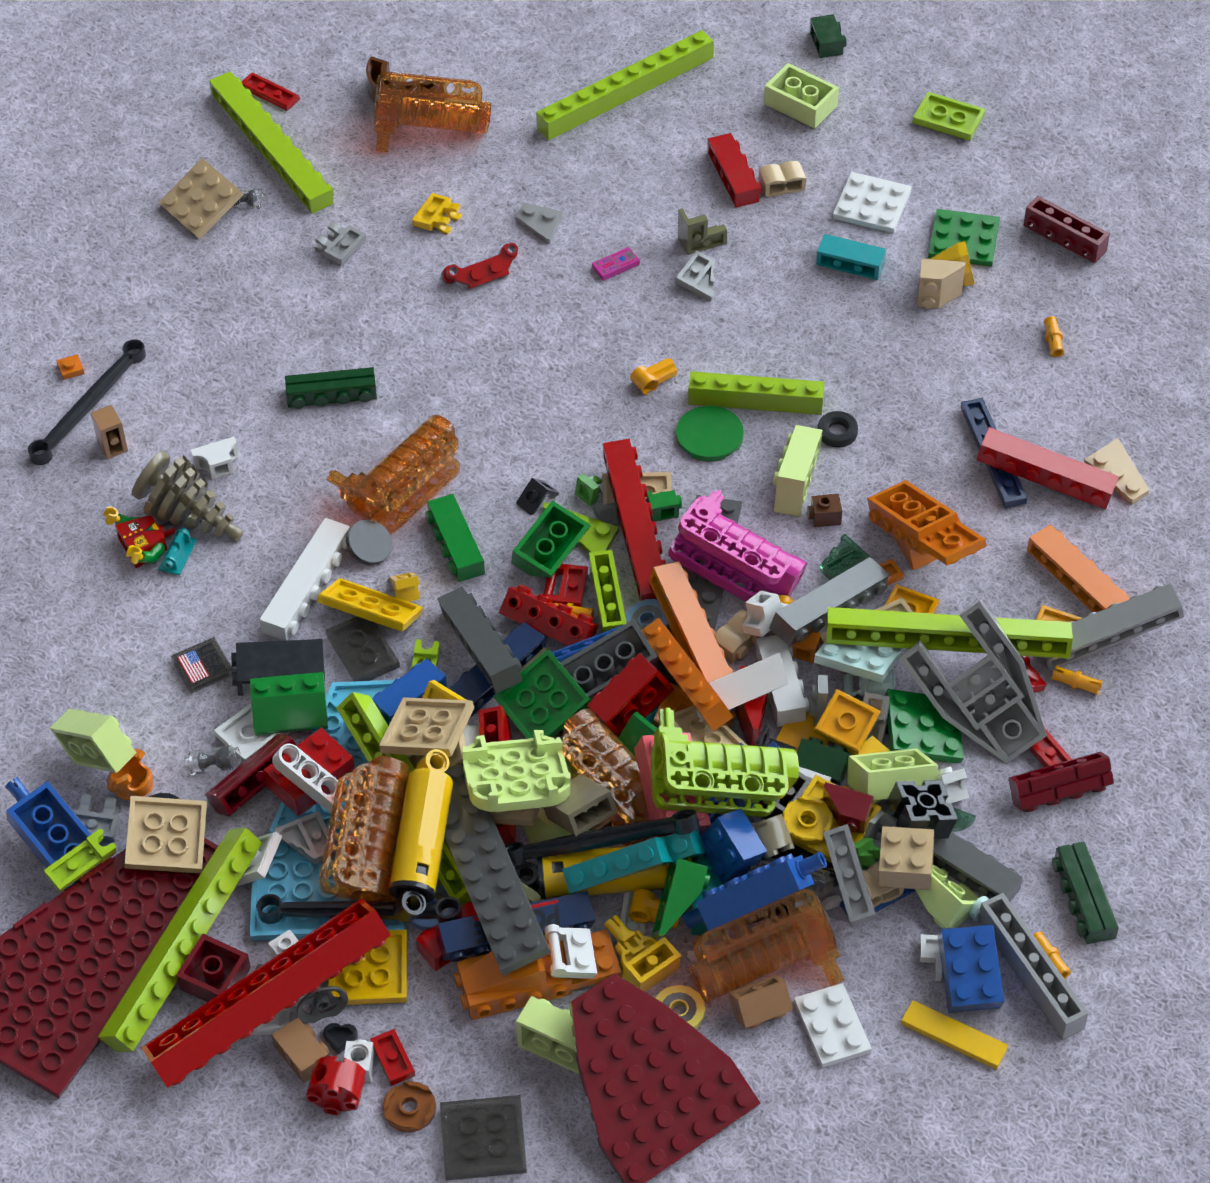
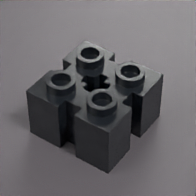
[887,780,958,839]

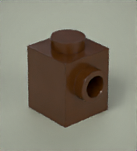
[807,494,843,527]

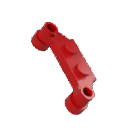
[441,243,518,289]

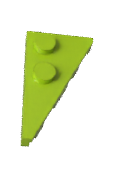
[543,502,619,552]

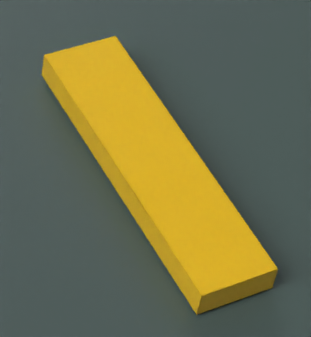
[901,1000,1009,1070]

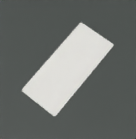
[696,653,788,722]

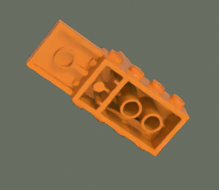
[867,480,987,571]
[453,929,622,1021]

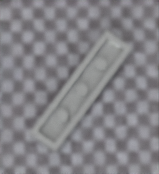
[823,824,877,926]

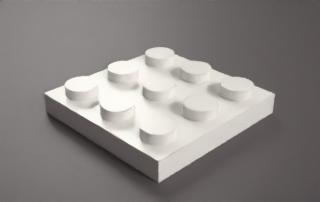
[833,172,912,234]

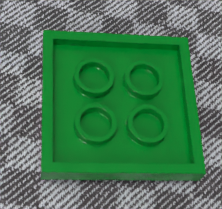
[928,209,1000,267]
[493,649,592,739]
[885,689,964,763]

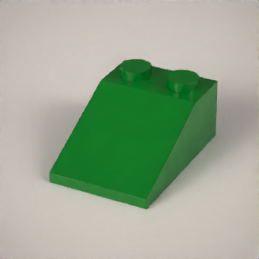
[651,858,710,940]

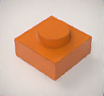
[56,354,85,380]

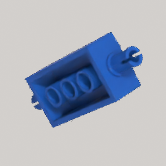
[5,777,101,891]
[683,852,827,931]

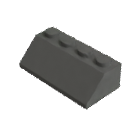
[560,619,662,717]

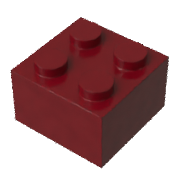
[176,933,251,1002]

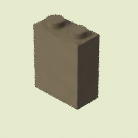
[543,774,618,836]

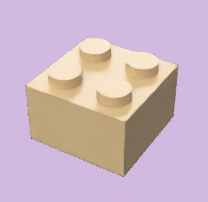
[879,826,934,890]

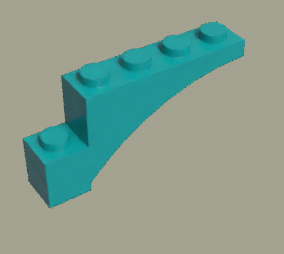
[562,829,706,894]

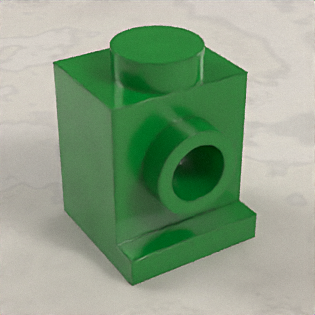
[646,490,682,522]

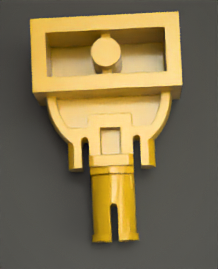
[604,915,681,992]

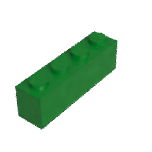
[425,494,485,582]

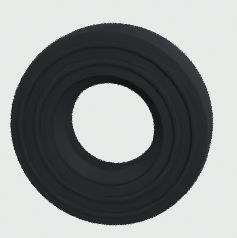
[817,411,858,448]

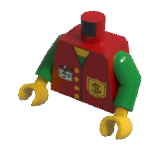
[103,506,175,568]

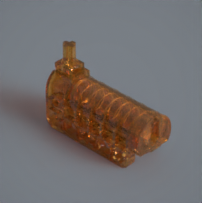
[374,71,491,152]
[326,415,460,534]
[561,709,650,846]
[319,756,410,903]
[687,889,844,1003]

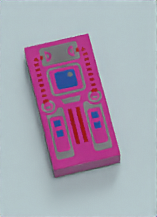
[592,247,640,281]

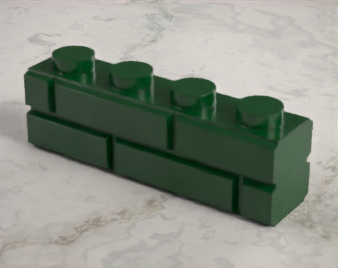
[285,367,377,409]
[1052,841,1119,944]

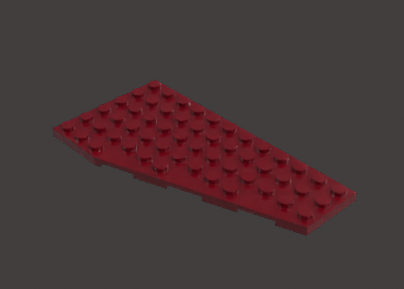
[0,837,218,1099]

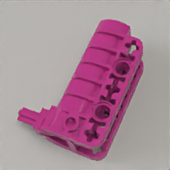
[668,490,808,602]

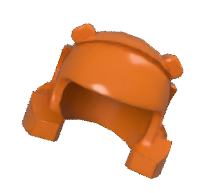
[106,749,154,802]

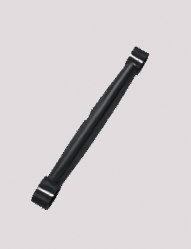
[28,339,146,465]
[505,809,700,867]
[256,894,462,924]

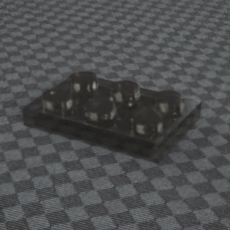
[325,616,400,682]

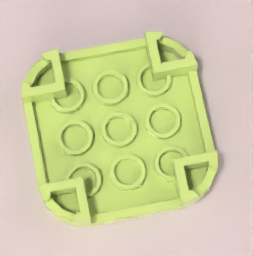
[463,730,571,812]

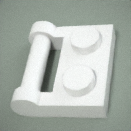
[544,924,597,979]

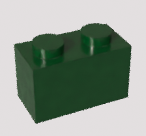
[810,14,847,58]
[797,737,850,785]

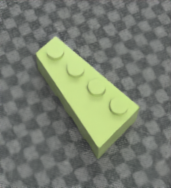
[773,425,822,517]

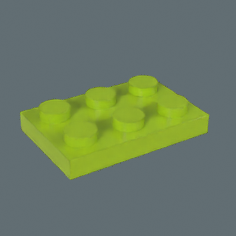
[912,92,986,141]

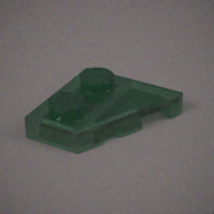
[820,534,872,580]

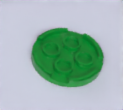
[676,406,744,462]

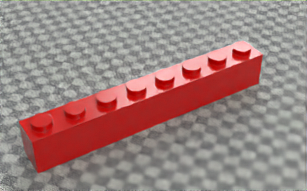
[603,438,666,601]

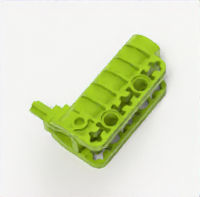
[651,708,799,817]

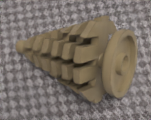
[131,450,243,542]

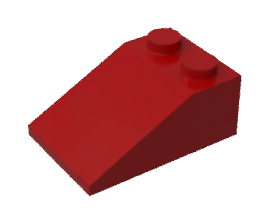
[735,666,768,746]

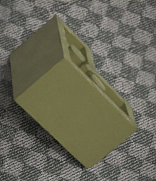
[678,208,727,255]

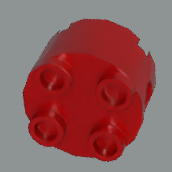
[305,1056,366,1115]

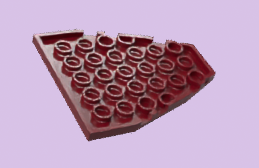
[569,973,761,1183]

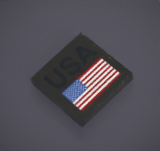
[171,637,234,694]

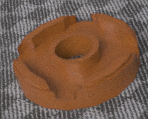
[383,1081,437,1133]

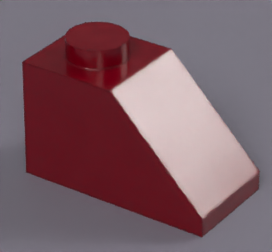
[823,782,874,834]

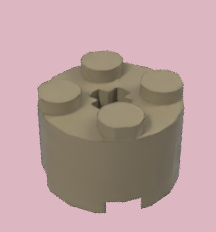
[751,814,794,860]

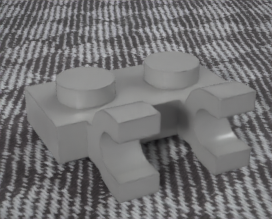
[315,221,366,266]
[71,794,121,842]

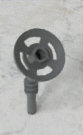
[255,964,348,1023]

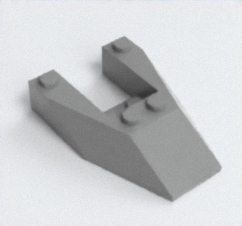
[899,598,1047,764]

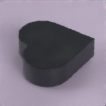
[323,1023,358,1055]

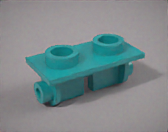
[158,528,197,575]

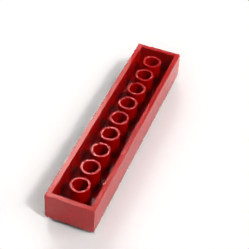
[141,899,391,1088]

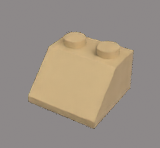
[917,259,965,309]

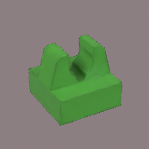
[575,474,603,506]
[854,837,881,871]

